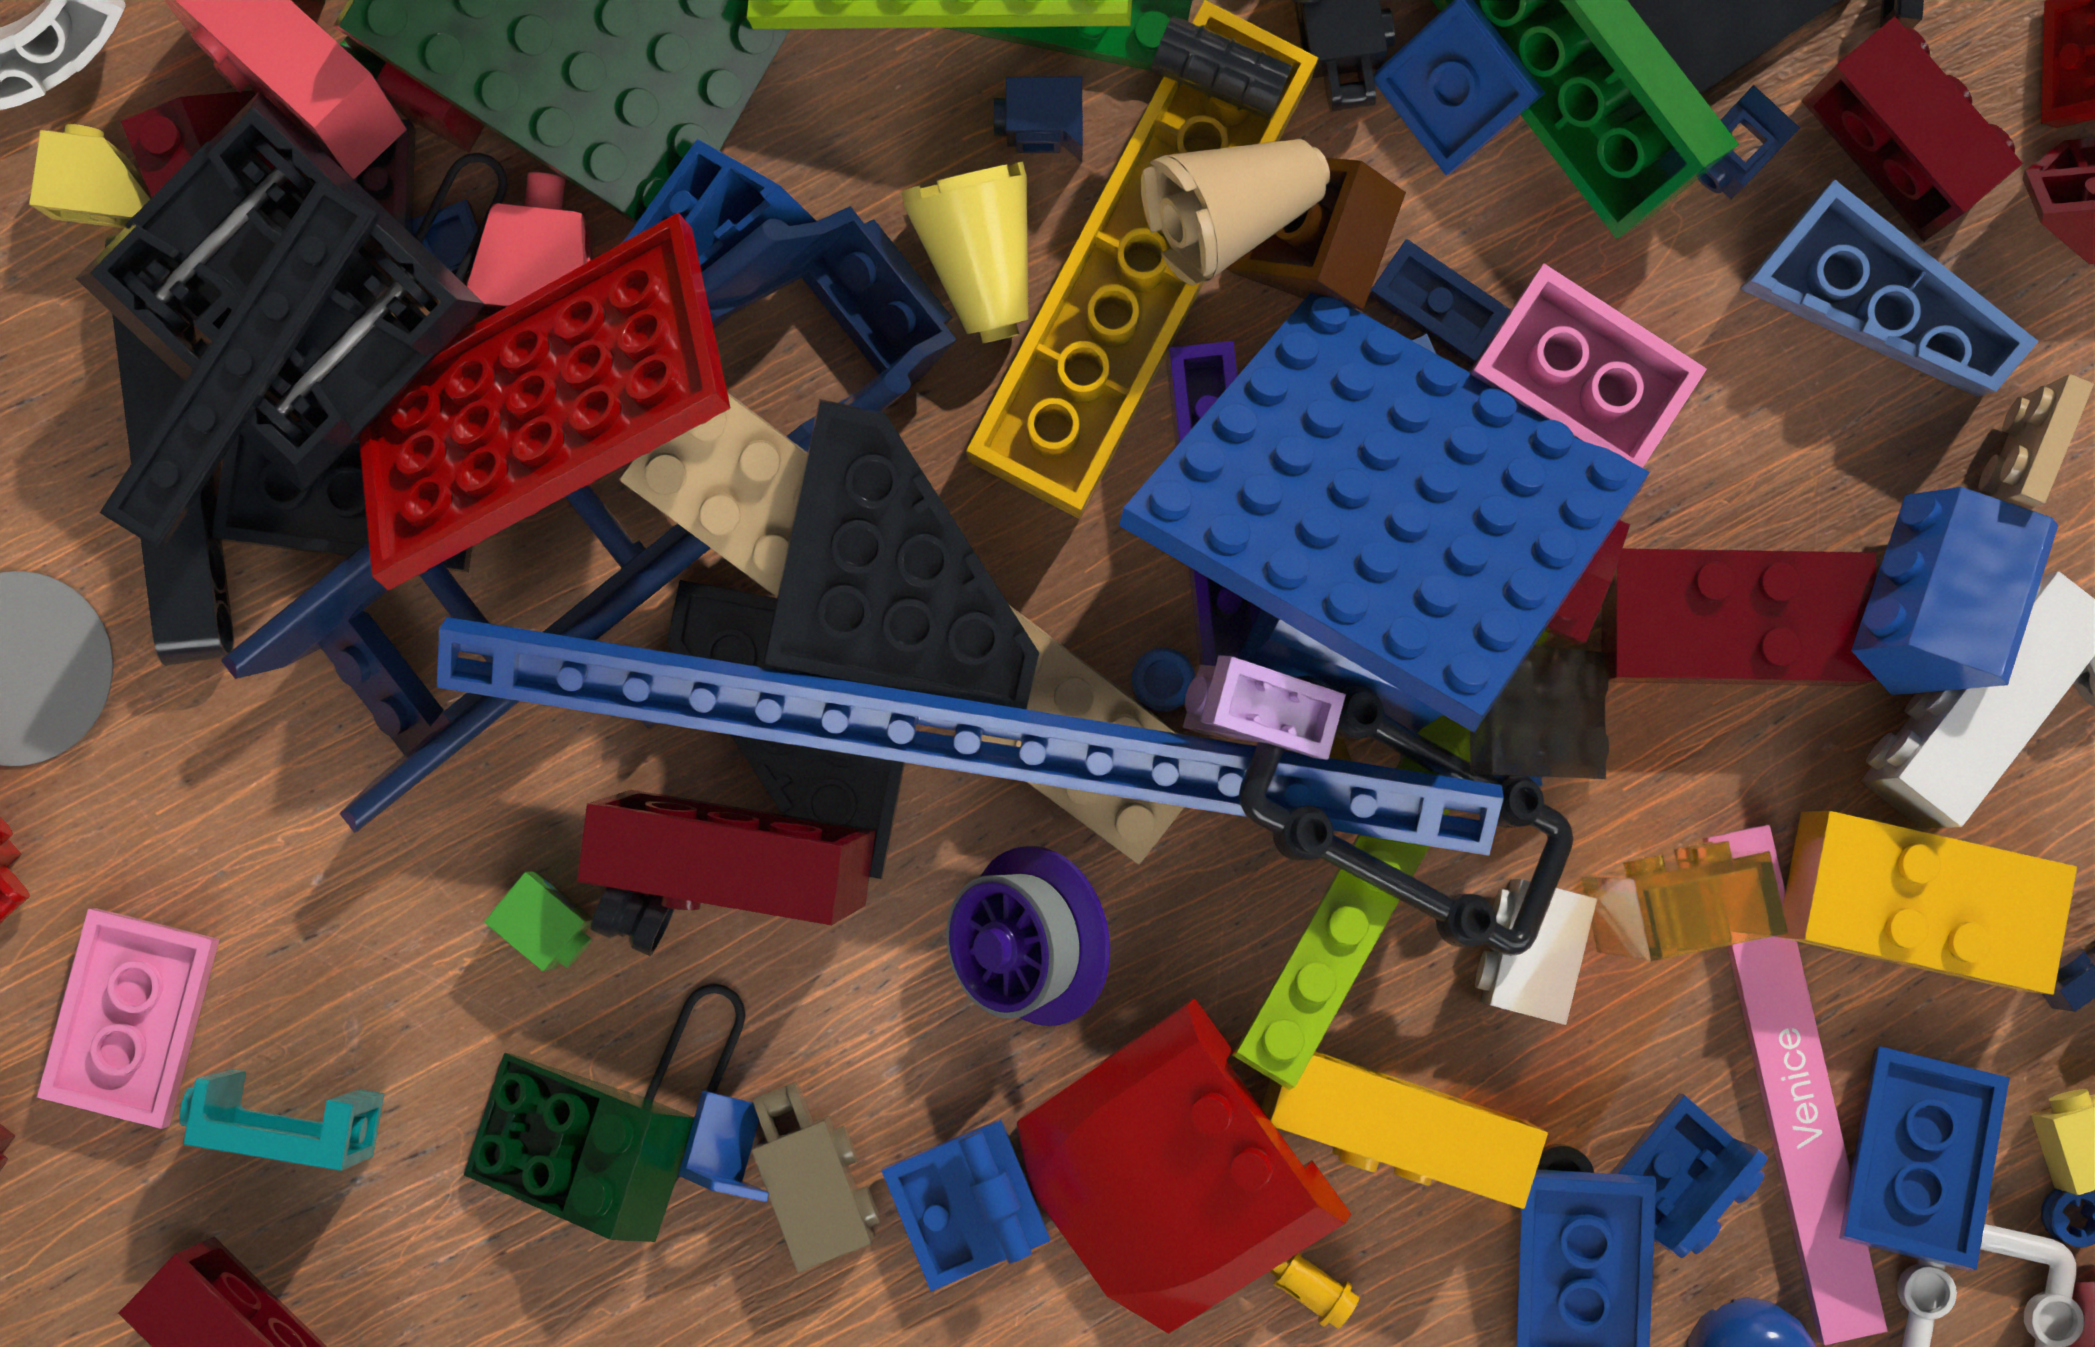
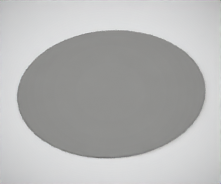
[0,571,113,766]

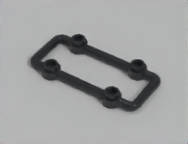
[1239,675,1574,956]

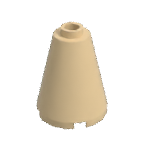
[1141,139,1330,286]

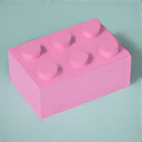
[1470,264,1707,468]

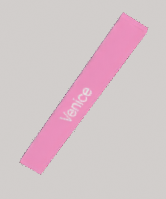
[1702,825,1888,1345]

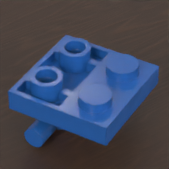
[881,1118,1051,1291]

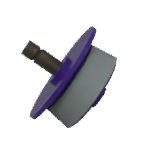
[946,846,1110,1026]

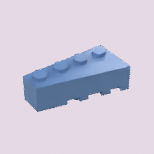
[1740,180,2039,397]

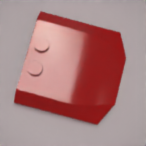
[1017,998,1351,1334]

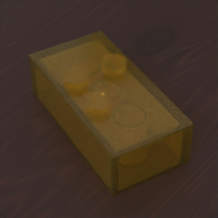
[1581,841,1788,961]

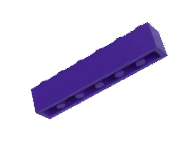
[1166,341,1262,737]

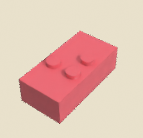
[164,0,407,180]

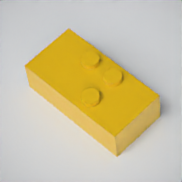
[1777,811,2077,995]
[1261,1051,1548,1209]

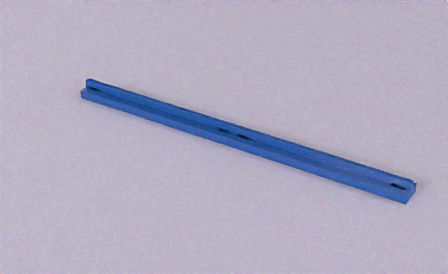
[437,617,1504,856]

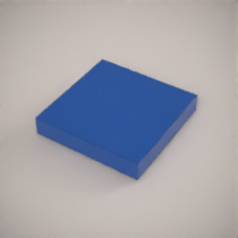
[1373,0,1545,176]

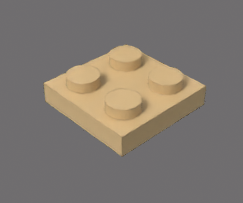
[1979,374,2094,509]

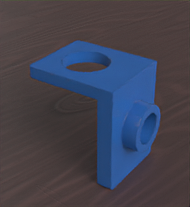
[678,1091,769,1202]

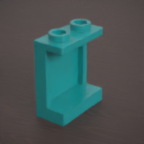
[179,1069,385,1171]

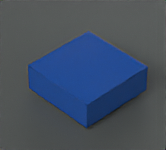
[412,200,479,275]

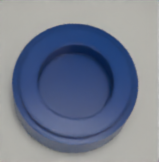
[1131,647,1195,712]

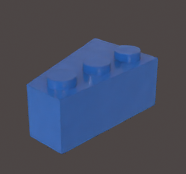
[623,138,816,272]

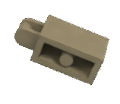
[751,1081,881,1273]

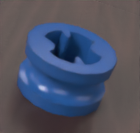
[2041,1189,2095,1247]

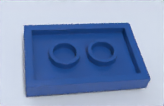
[1839,1046,2010,1272]
[1516,1169,1656,1347]

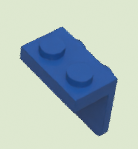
[1610,1093,1768,1258]

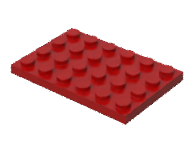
[359,212,731,591]

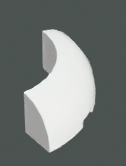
[0,0,126,110]

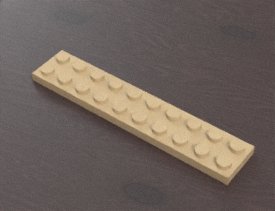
[619,392,1184,865]

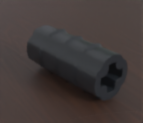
[1150,15,1293,121]

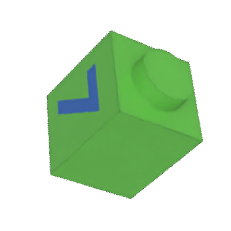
[484,872,593,972]

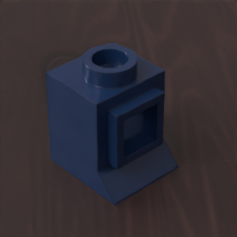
[994,76,1083,162]
[1698,85,1800,199]

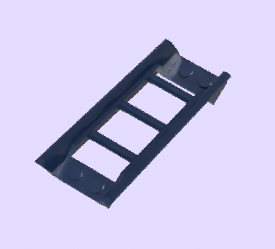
[221,206,957,833]

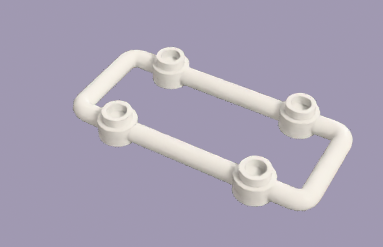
[1897,1224,2084,1347]

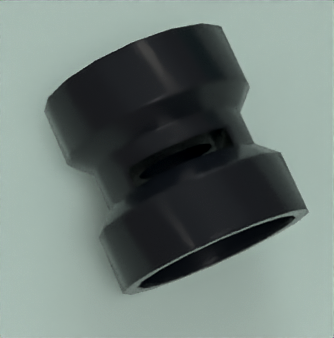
[591,887,674,956]

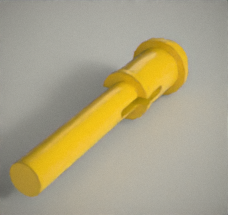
[1269,1252,1360,1329]

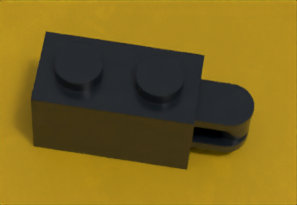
[1294,0,1395,112]

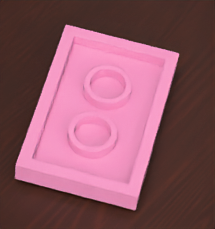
[37,908,220,1129]

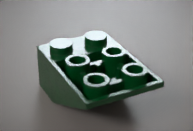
[464,1053,694,1242]

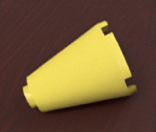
[901,162,1029,344]

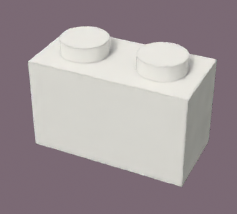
[1475,879,1597,1025]

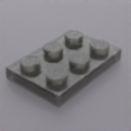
[1470,645,1609,780]

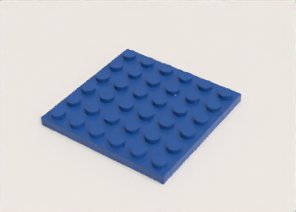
[1119,293,1650,732]

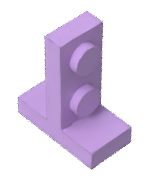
[1183,655,1346,760]

